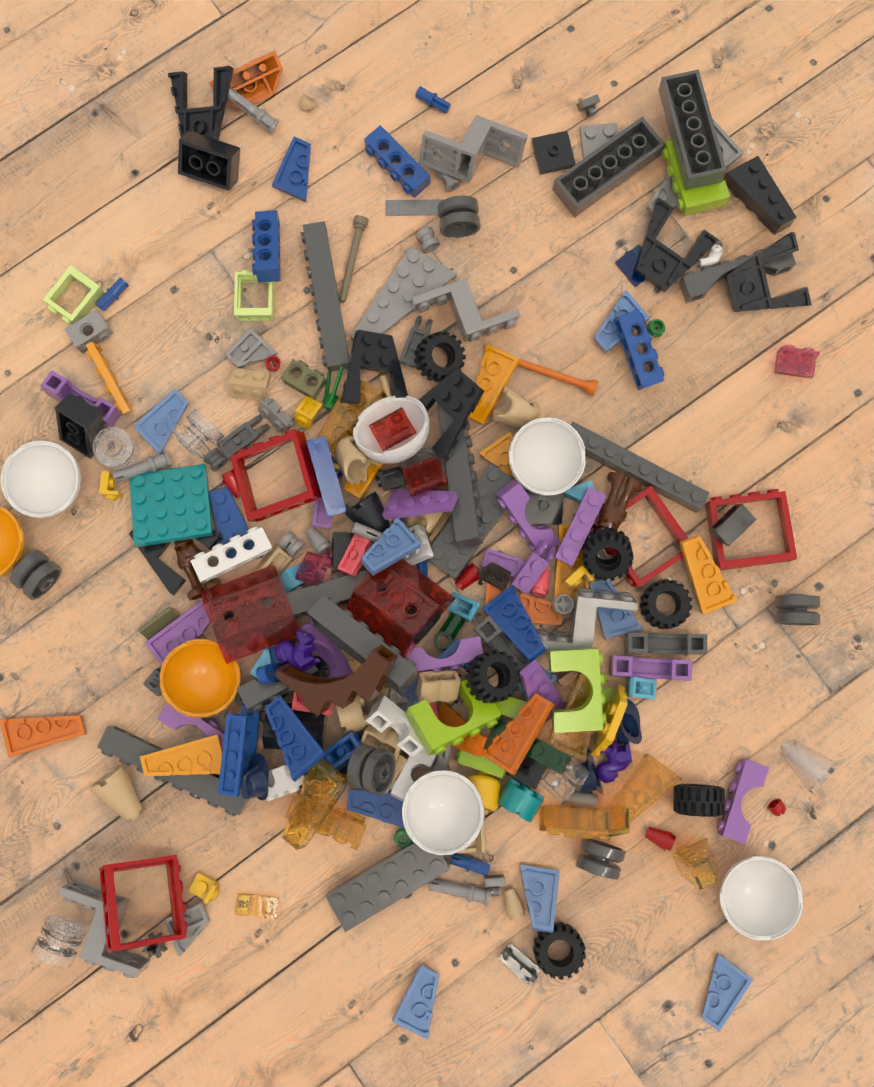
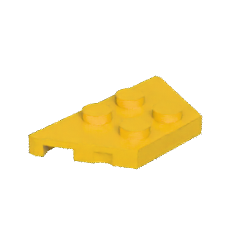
[591,684,628,757]

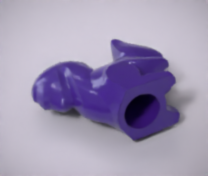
[275,630,321,671]
[596,739,632,783]

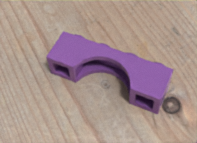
[41,370,121,430]
[495,480,560,557]
[554,487,607,566]
[296,623,353,678]
[402,636,483,675]
[609,656,692,681]
[157,704,225,749]
[717,758,769,844]

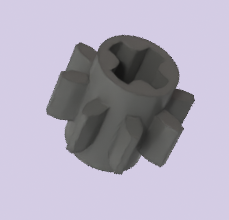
[142,932,168,959]

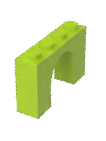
[662,140,730,217]
[548,647,606,733]
[406,680,501,756]
[456,697,527,778]

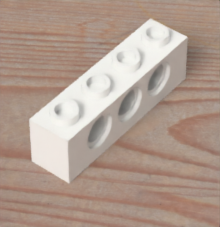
[191,527,273,584]

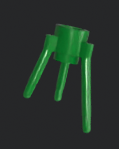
[322,366,344,412]

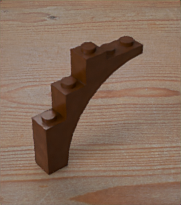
[274,645,398,716]

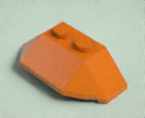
[209,51,283,110]

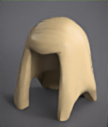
[492,386,540,429]
[335,436,381,485]
[405,511,452,544]

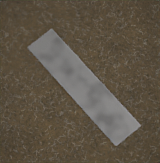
[385,199,444,216]

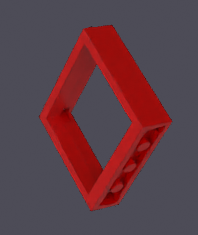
[230,429,322,522]
[592,486,688,589]
[705,489,797,571]
[99,855,188,953]

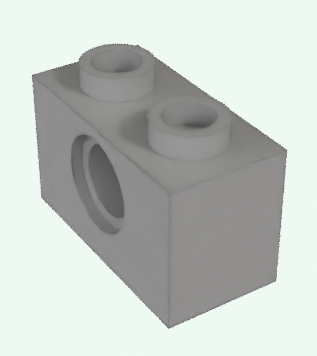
[64,309,113,353]

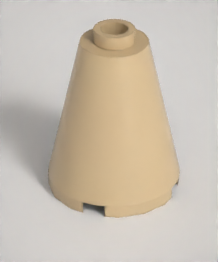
[89,764,142,821]

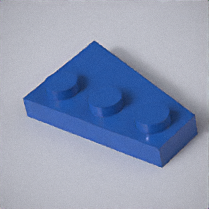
[272,136,311,202]

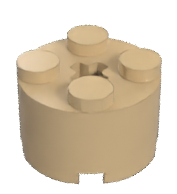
[336,694,369,736]

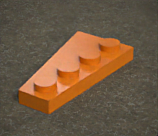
[484,581,562,626]
[482,693,555,775]
[0,715,87,757]

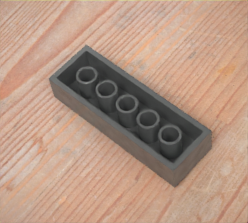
[658,69,727,190]
[552,117,665,217]
[427,463,516,580]
[307,595,418,697]
[325,842,450,932]

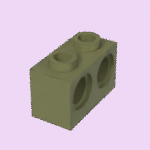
[281,359,326,400]

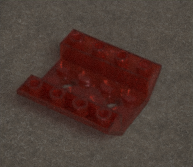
[346,559,455,659]
[201,565,300,664]

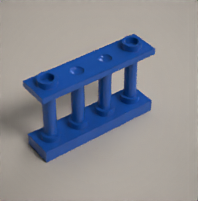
[218,704,261,797]

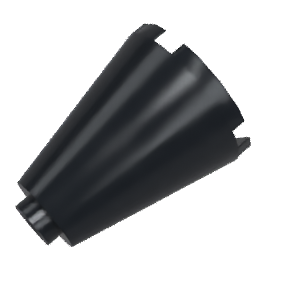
[345,491,390,537]

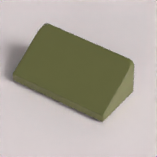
[138,607,180,640]

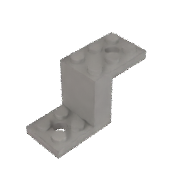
[419,115,528,183]
[411,278,521,342]
[536,587,638,650]
[58,880,150,978]

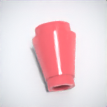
[531,568,551,597]

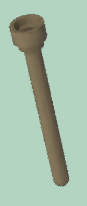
[339,215,369,303]

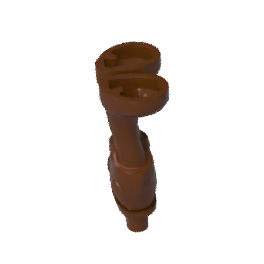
[597,472,642,530]
[174,539,222,601]

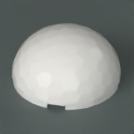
[353,396,430,464]
[508,418,586,495]
[1,441,81,518]
[402,770,484,855]
[719,856,803,941]

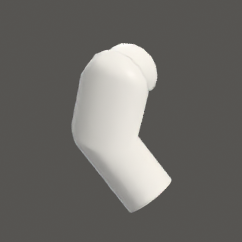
[699,245,723,268]

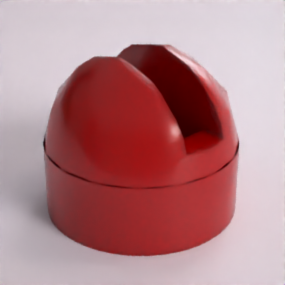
[265,355,281,372]
[768,798,786,816]

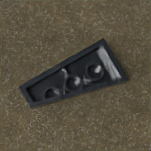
[723,156,797,235]

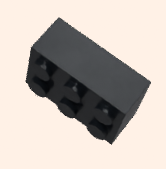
[178,131,240,191]
[55,392,105,459]
[262,702,327,749]

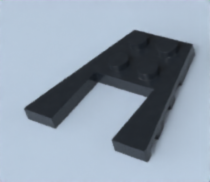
[168,66,233,140]
[634,198,719,292]
[724,232,812,312]
[340,330,408,405]
[419,368,484,461]
[129,529,223,595]

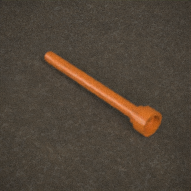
[518,359,599,396]

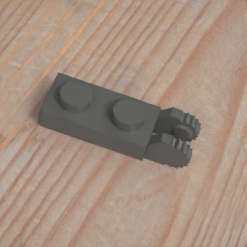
[399,315,433,369]
[217,415,270,460]

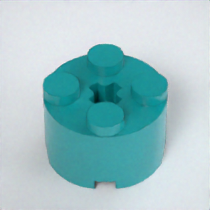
[498,777,545,822]

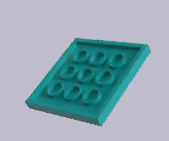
[129,464,213,547]

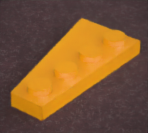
[86,342,133,414]
[140,734,223,776]

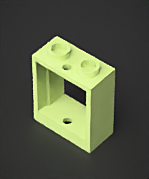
[43,265,105,325]
[234,270,275,321]

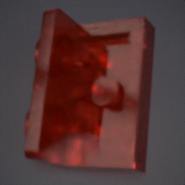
[369,407,417,451]
[401,456,448,497]

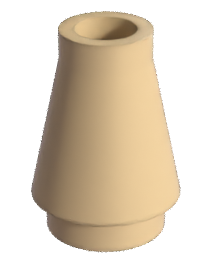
[503,888,526,921]

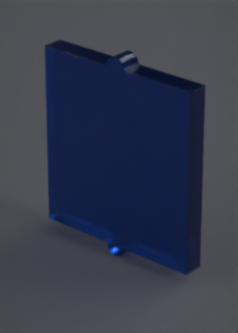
[615,244,647,287]

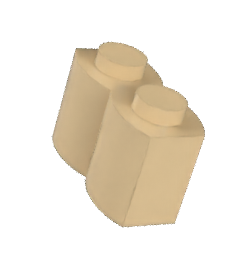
[416,670,461,703]
[361,724,402,760]

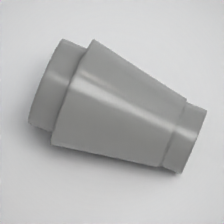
[306,527,332,556]
[568,792,598,812]

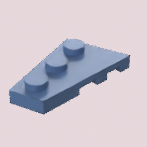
[593,290,650,353]
[133,388,189,454]
[361,517,421,576]
[589,578,643,639]
[520,864,560,933]
[701,953,753,1032]
[392,963,439,1039]

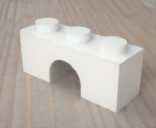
[366,695,424,757]
[390,748,437,802]
[258,765,307,802]

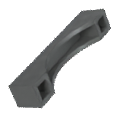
[679,249,796,303]

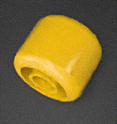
[466,772,501,812]

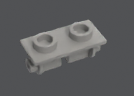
[258,398,295,435]

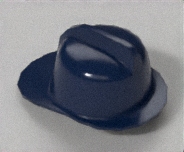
[615,699,642,744]
[574,747,603,794]
[241,753,269,801]

